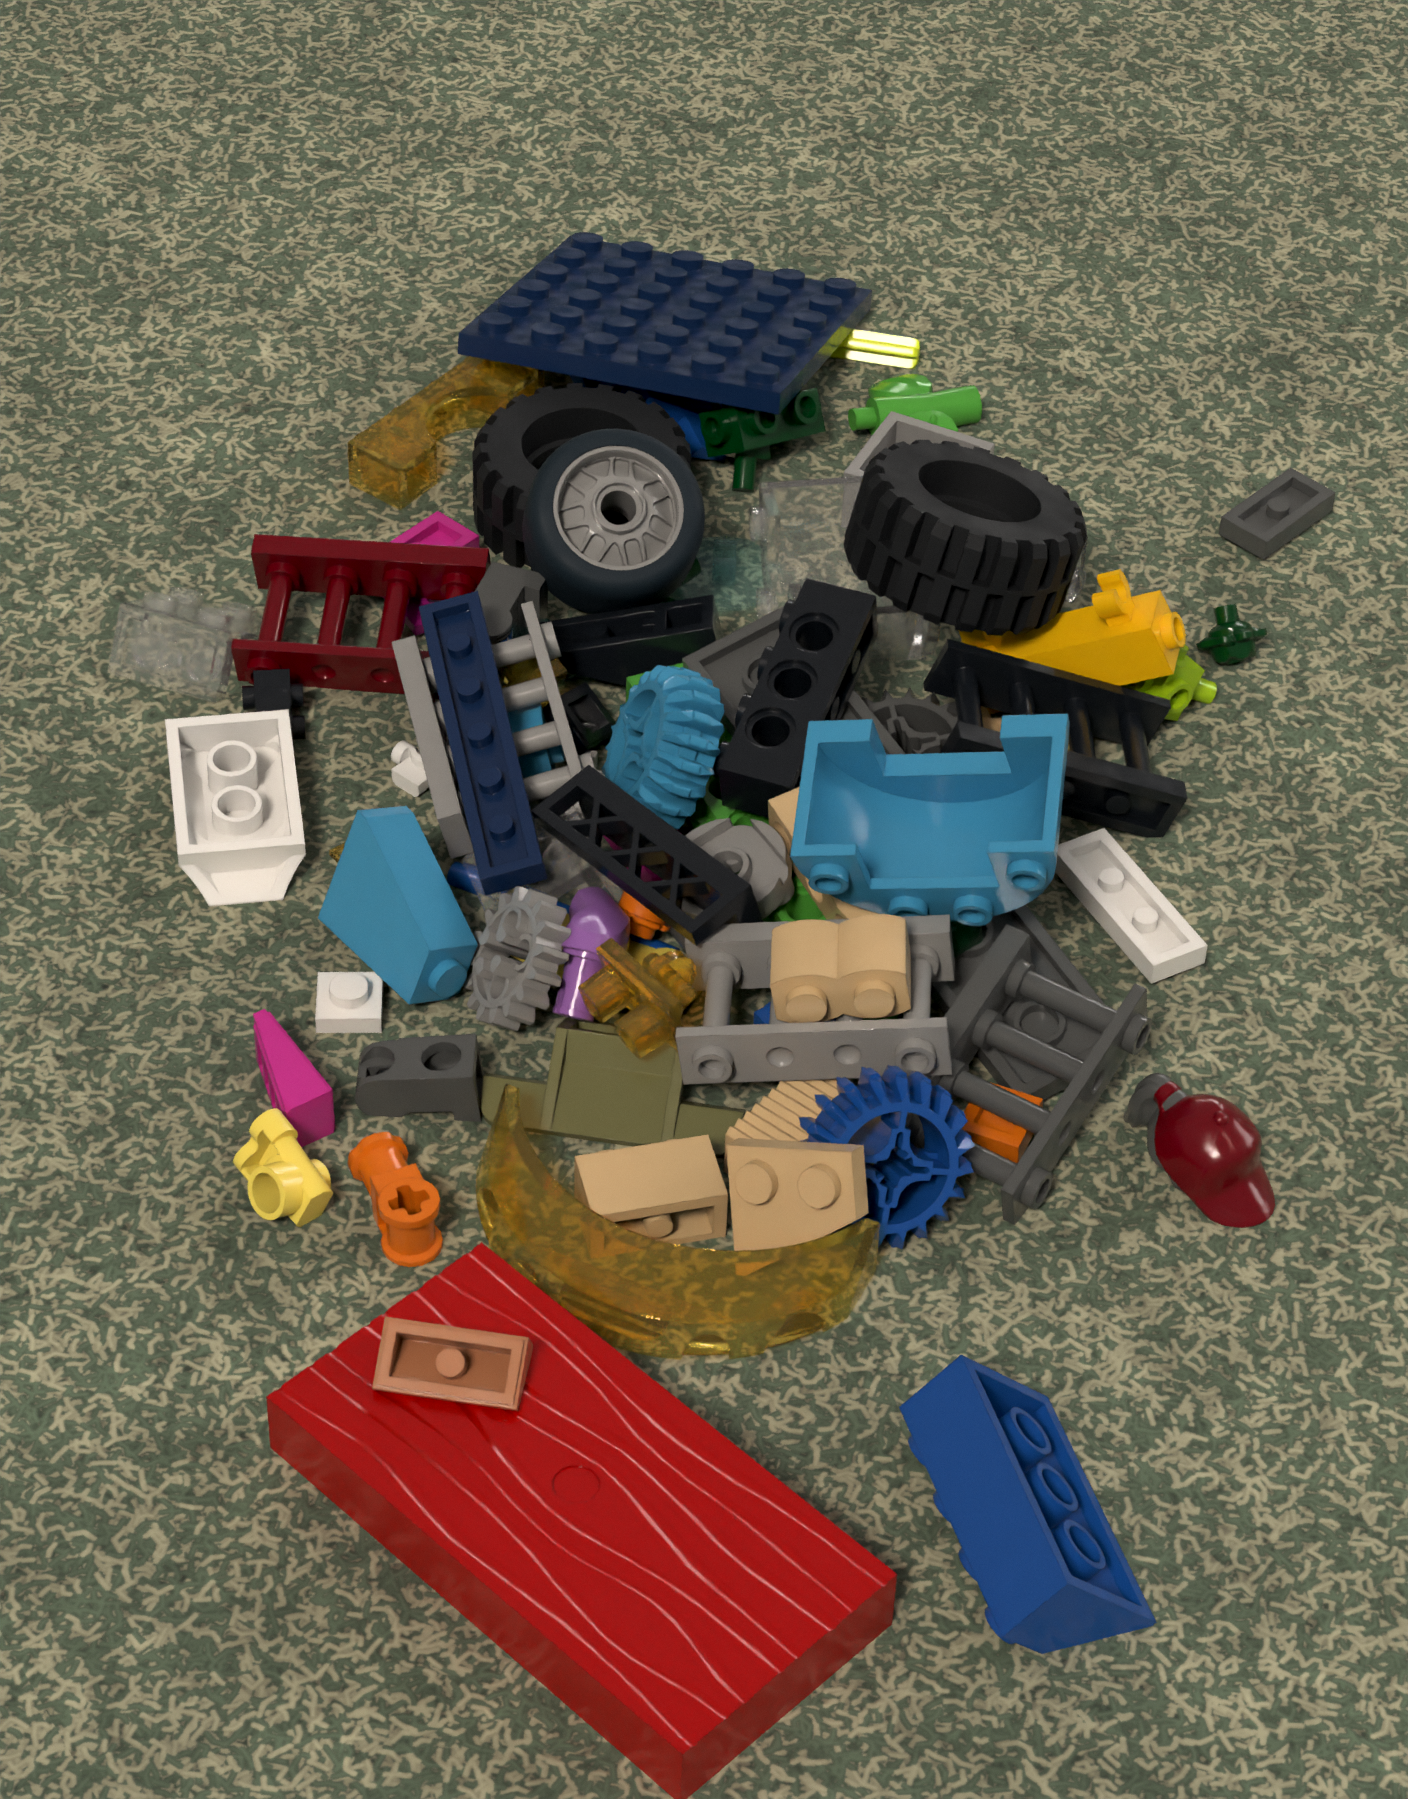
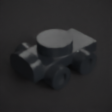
[242,669,306,749]

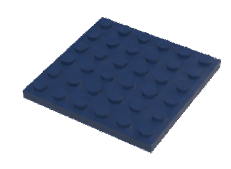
[458,232,872,415]

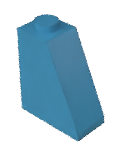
[318,806,478,1005]

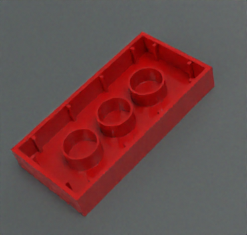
[266,1242,897,1799]

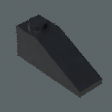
[536,595,723,686]

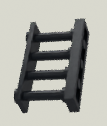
[923,639,1188,838]

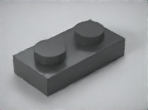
[1219,468,1336,560]

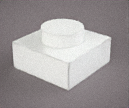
[315,972,384,1033]

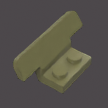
[481,1018,746,1158]

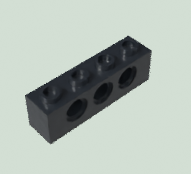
[713,578,878,818]

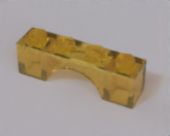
[347,356,544,510]

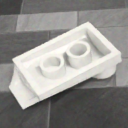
[165,709,306,906]

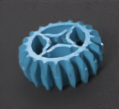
[601,665,725,830]

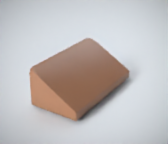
[372,1317,533,1411]

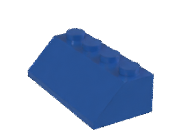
[899,1355,1157,1654]

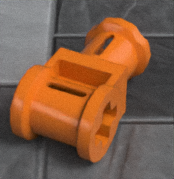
[347,1132,443,1267]

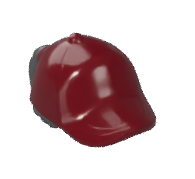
[1123,1073,1275,1228]

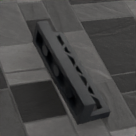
[531,765,764,946]

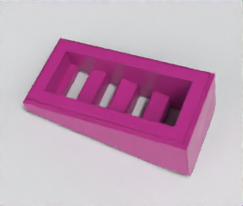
[253,1009,336,1147]

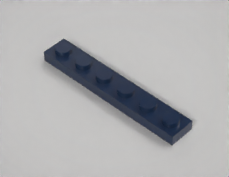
[419,591,548,896]

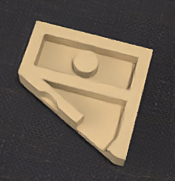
[726,1138,869,1275]

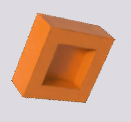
[962,1082,1043,1163]

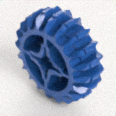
[799,1065,975,1252]

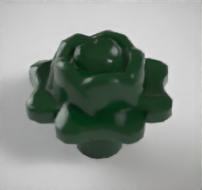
[1196,604,1267,665]

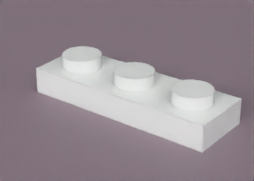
[1055,828,1208,984]

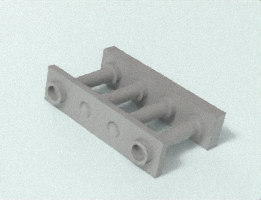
[392,601,595,859]
[675,915,955,1085]

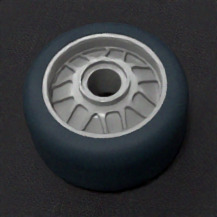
[522,429,705,614]

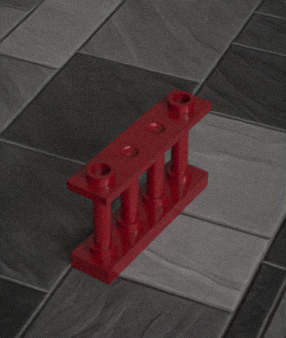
[231,534,491,699]

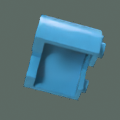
[790,714,1070,926]

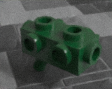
[699,387,826,493]

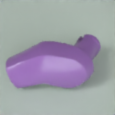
[552,887,631,1023]

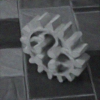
[464,886,571,1031]

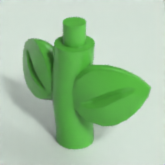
[848,374,982,435]

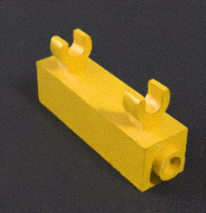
[959,569,1186,714]

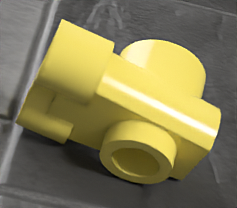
[233,1108,333,1227]

